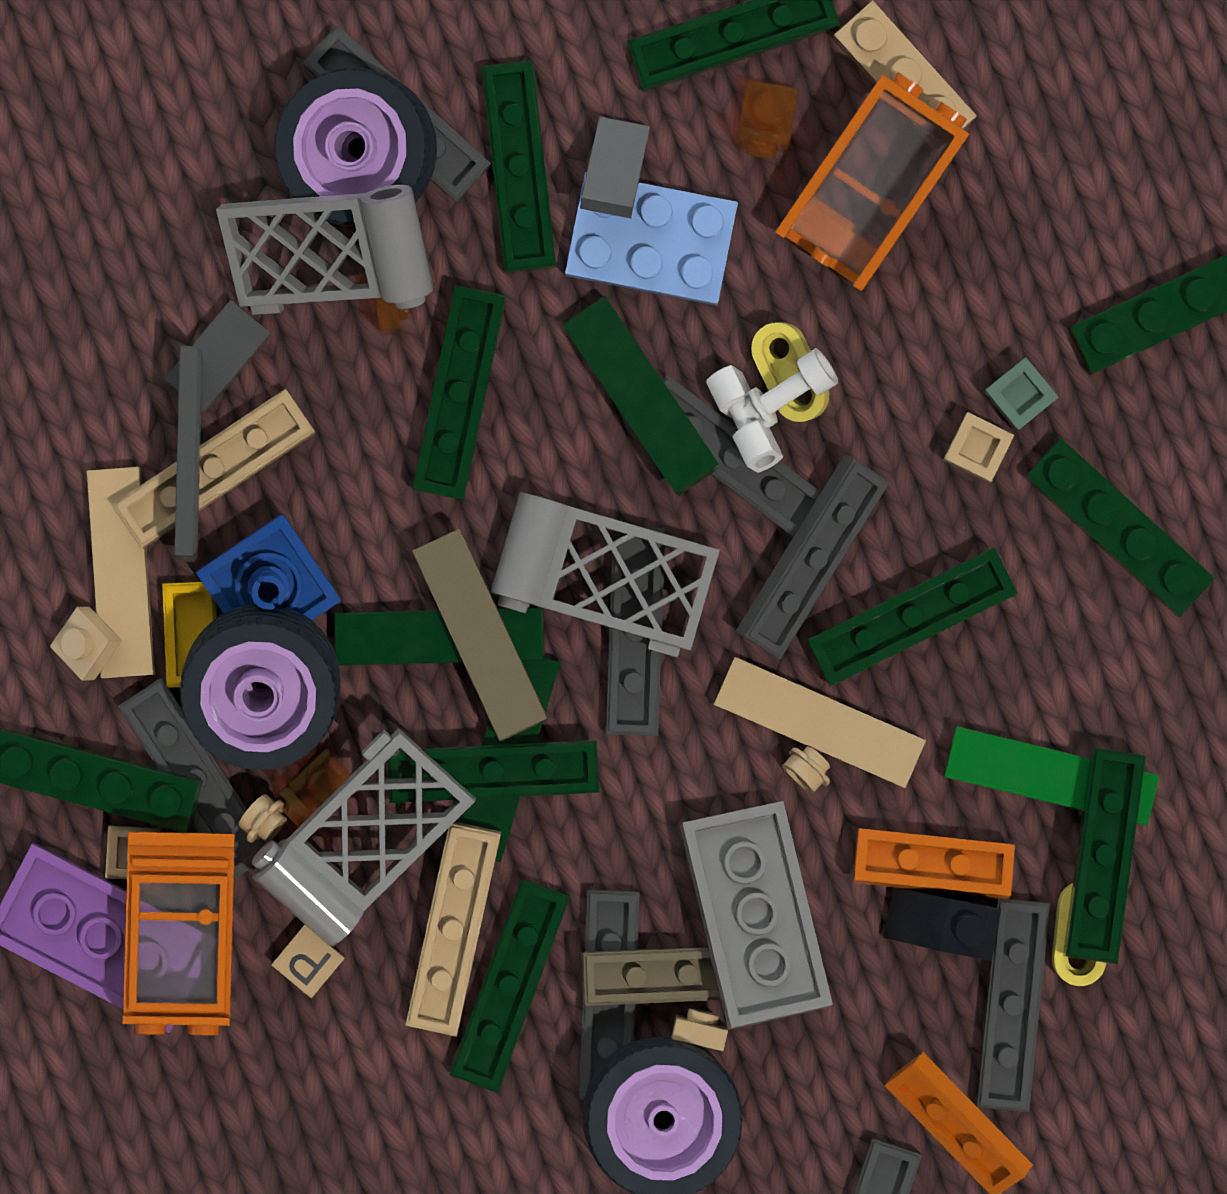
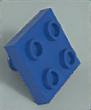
[196,513,341,621]

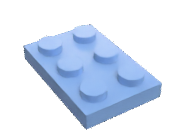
[565,172,738,306]

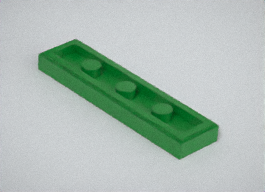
[943,726,1160,826]

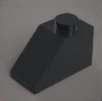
[883,887,1001,961]

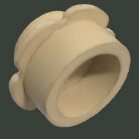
[782,746,830,794]
[239,794,287,843]

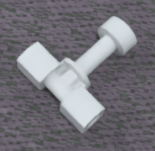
[706,348,838,473]

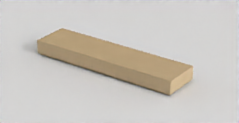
[112,389,315,549]
[87,467,155,678]
[714,657,926,788]
[405,822,501,1037]

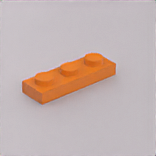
[853,828,1015,899]
[884,1052,1033,1194]

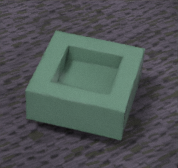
[983,357,1059,432]

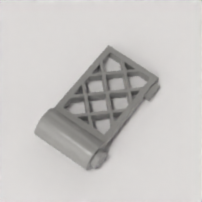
[216,185,434,315]
[490,492,720,658]
[252,728,475,946]

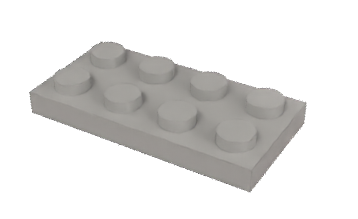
[680,801,833,1030]

